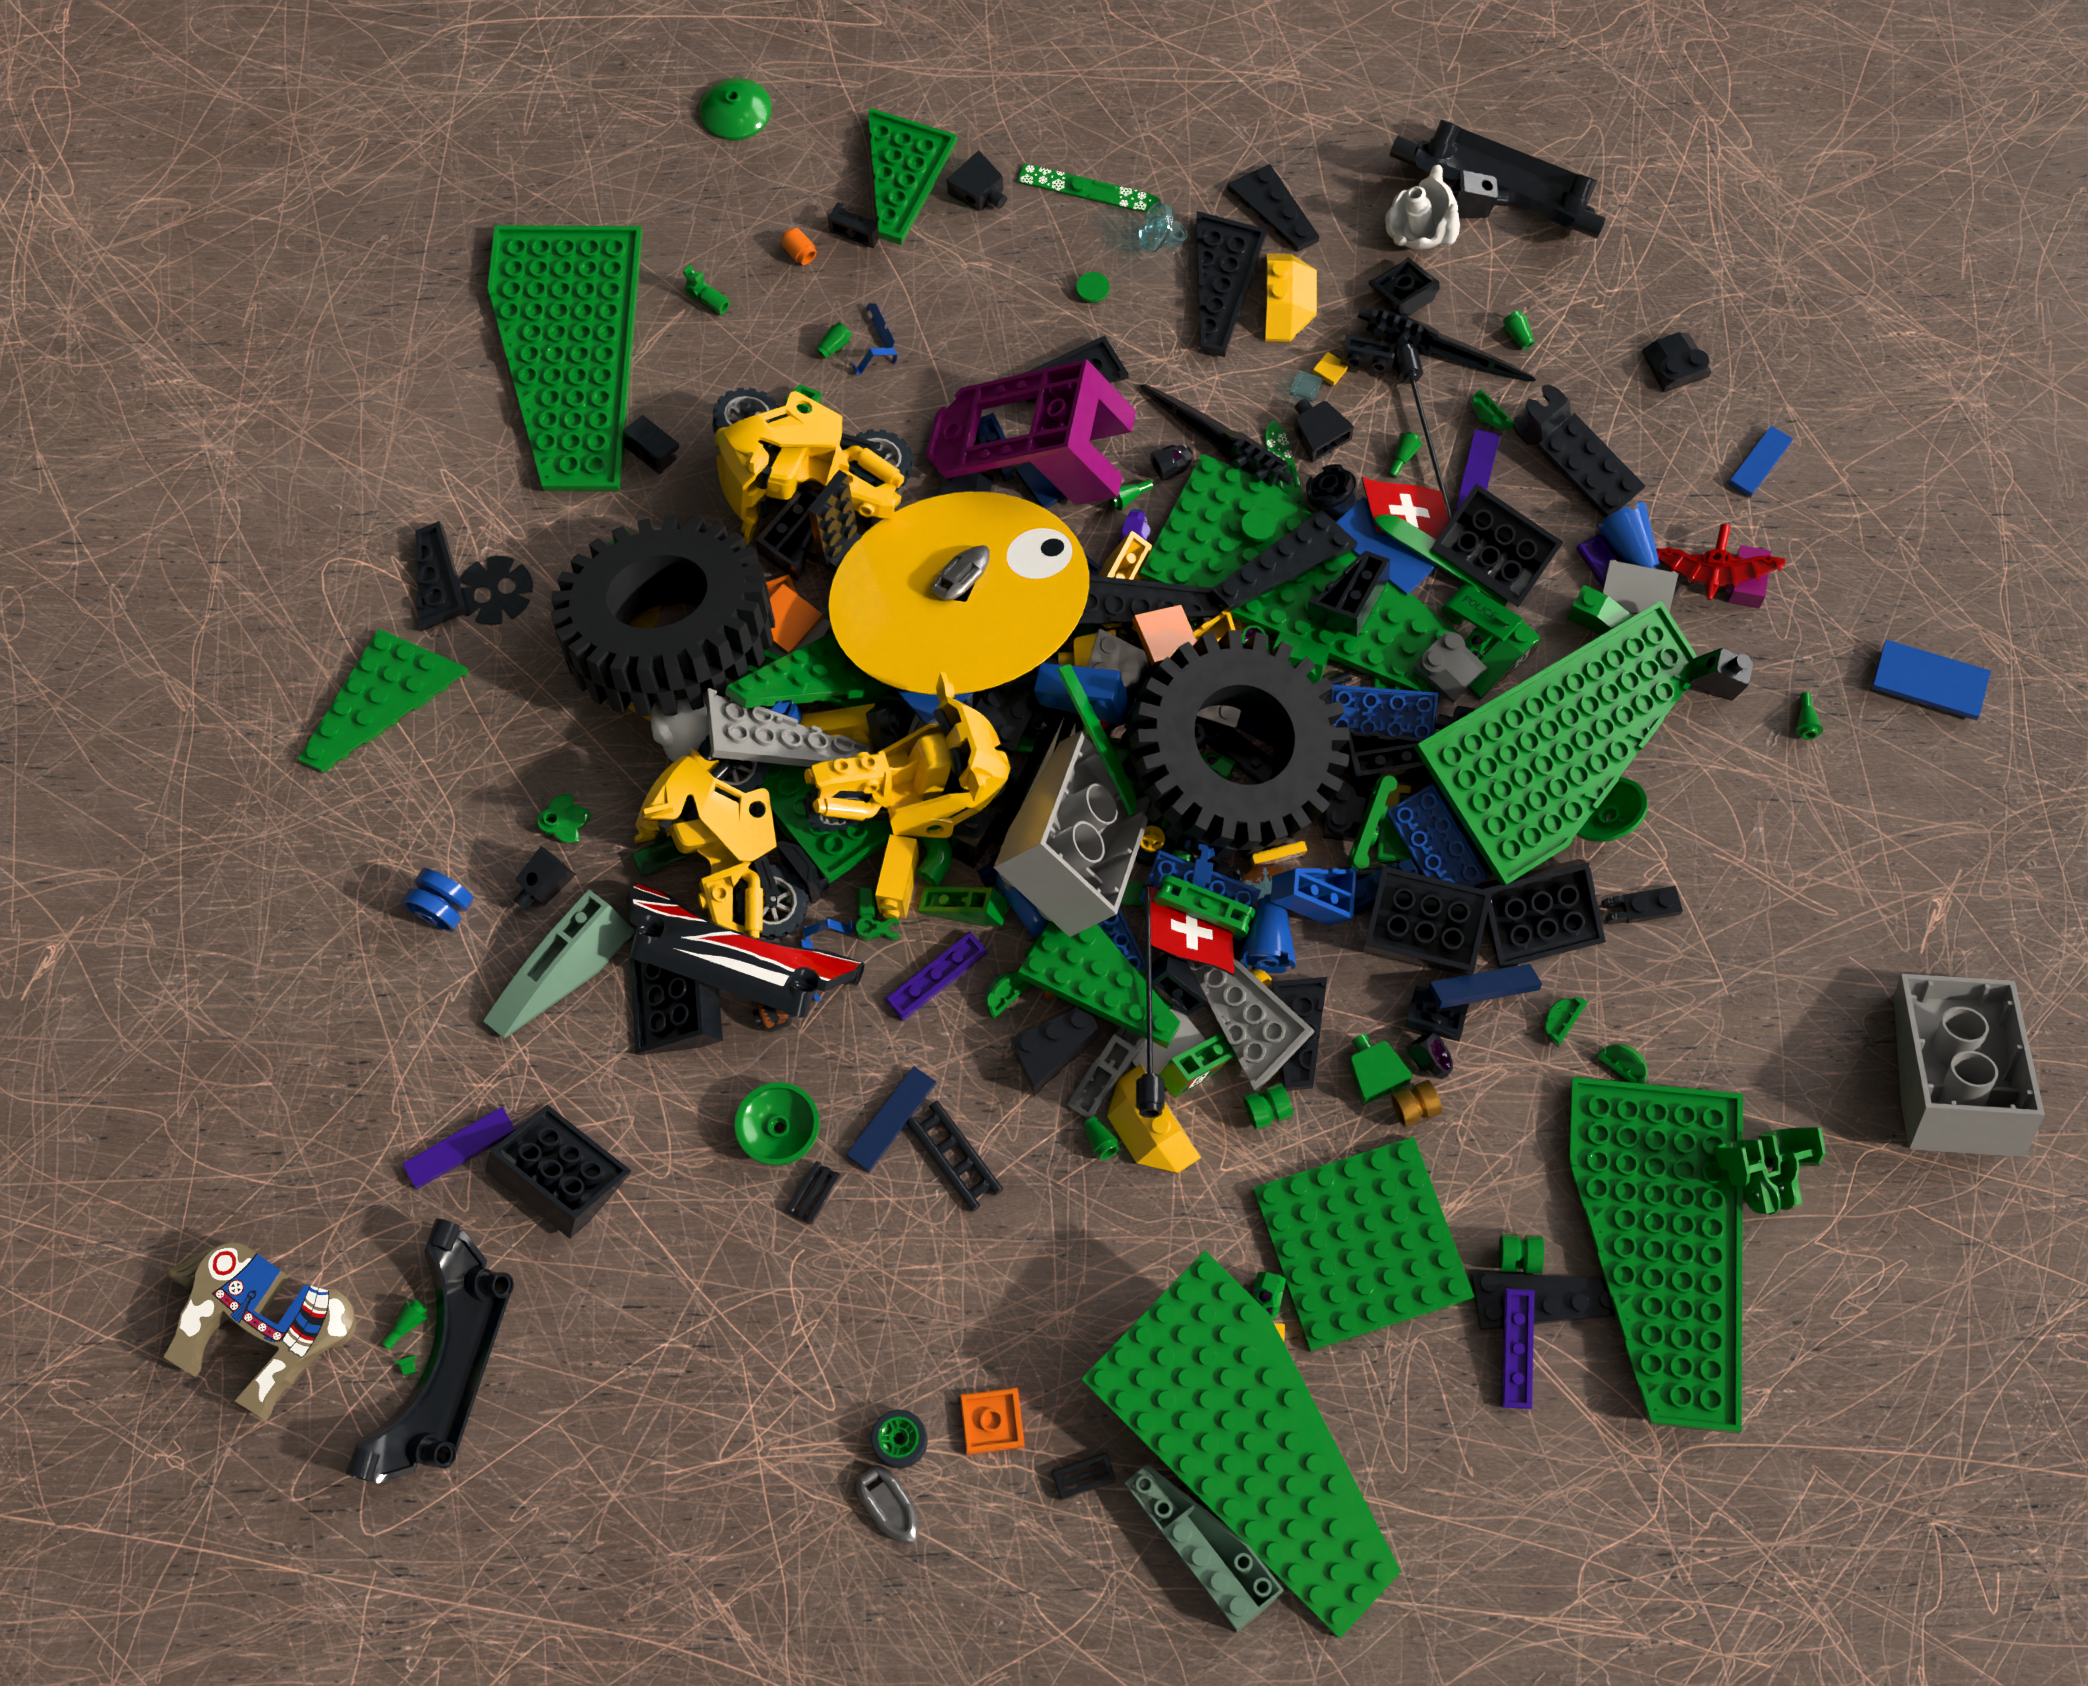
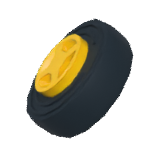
[1135,819,1176,866]

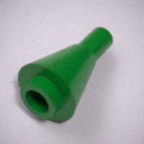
[1388,431,1422,478]
[1108,479,1153,511]
[1796,692,1823,740]
[382,1299,428,1349]

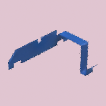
[852,303,898,375]
[1184,839,1216,890]
[801,919,855,1002]

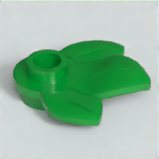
[537,794,591,843]

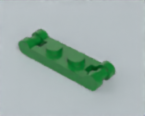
[1347,776,1397,869]
[1154,875,1256,937]

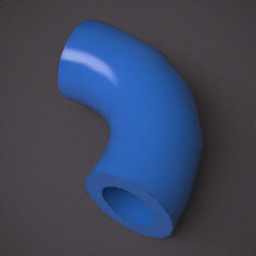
[996,873,1050,936]

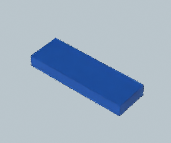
[1729,426,1793,498]

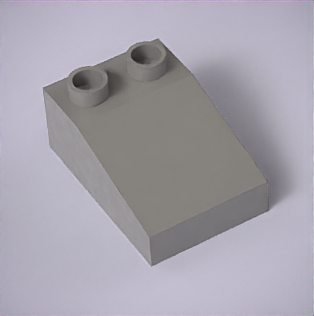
[994,730,1153,937]
[1893,974,2045,1157]

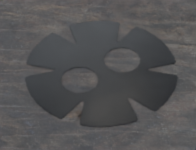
[460,556,533,625]

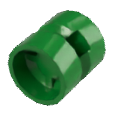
[1243,1083,1294,1131]
[1498,1234,1544,1274]

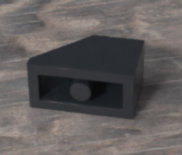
[1152,953,1208,1017]

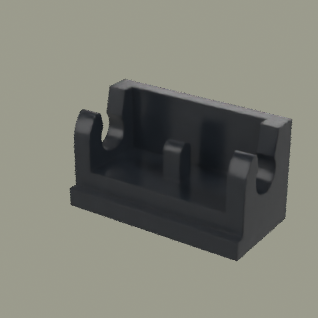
[827,202,879,248]
[623,415,679,475]

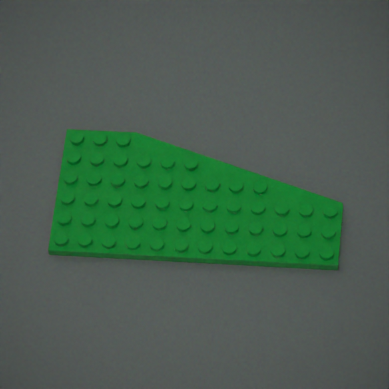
[488,225,643,492]
[1139,454,1460,692]
[1414,600,1698,886]
[1568,1077,1743,1434]
[1081,1250,1401,1638]

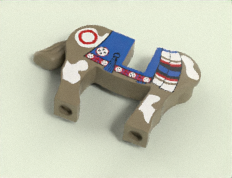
[164,1243,356,1421]

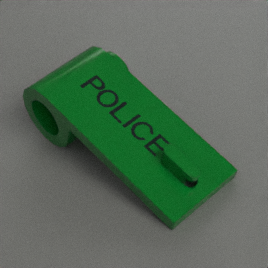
[1441,585,1523,642]

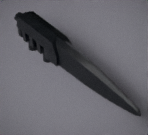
[1357,305,1537,382]
[1140,384,1294,486]

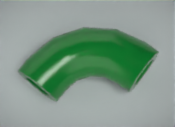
[914,825,952,887]

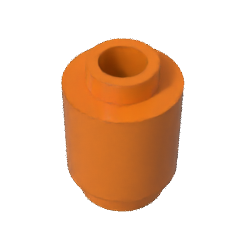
[781,228,817,265]

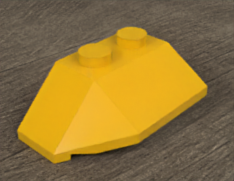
[1265,253,1317,342]
[1098,531,1152,629]
[1107,1064,1201,1173]

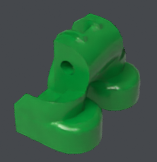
[1713,1127,1826,1215]

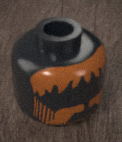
[752,1002,794,1032]

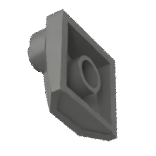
[1413,632,1488,704]

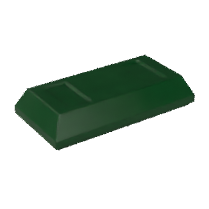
[631,836,691,877]

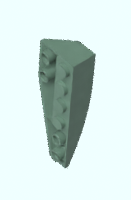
[483,889,635,1039]
[1124,1464,1284,1633]

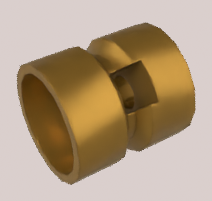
[1391,1080,1442,1128]

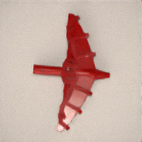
[1656,524,1786,600]

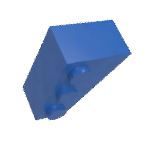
[1034,663,1128,726]
[1270,868,1356,926]

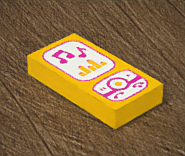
[1250,841,1307,869]

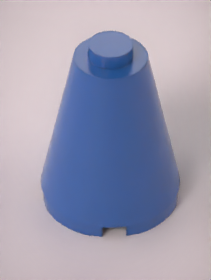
[1596,502,1659,569]
[1240,894,1296,974]

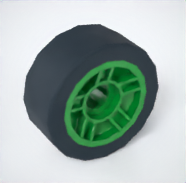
[871,1409,928,1469]

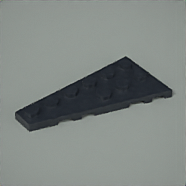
[1196,211,1268,357]

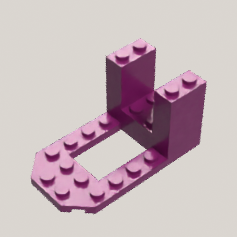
[926,359,1136,505]

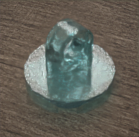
[1139,202,1187,252]

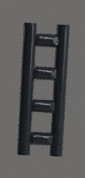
[906,1100,1004,1212]

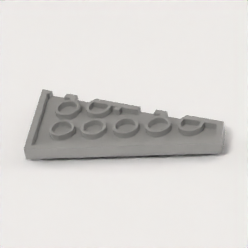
[705,688,871,767]
[1186,958,1314,1092]

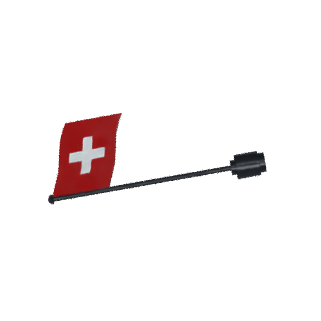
[1361,344,1453,540]
[1136,881,1234,1118]

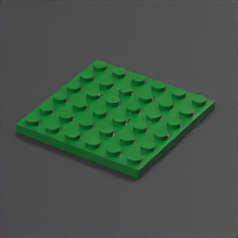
[1253,1137,1475,1352]

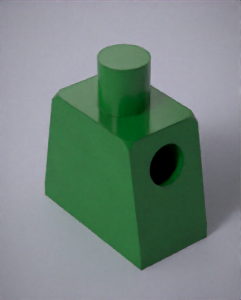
[1348,1033,1413,1106]

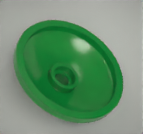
[699,78,772,141]
[1576,777,1648,842]
[735,1082,820,1166]

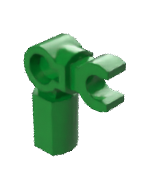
[683,264,730,315]
[856,888,899,942]

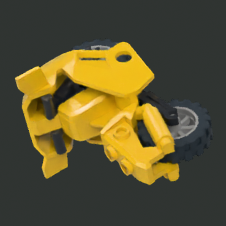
[712,388,913,545]
[803,672,1017,838]
[634,735,809,940]

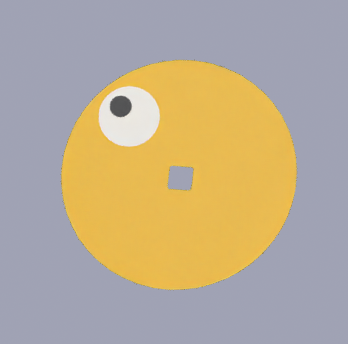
[829,492,1089,695]

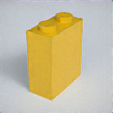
[875,834,920,919]

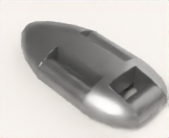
[931,545,990,601]
[856,1465,919,1544]

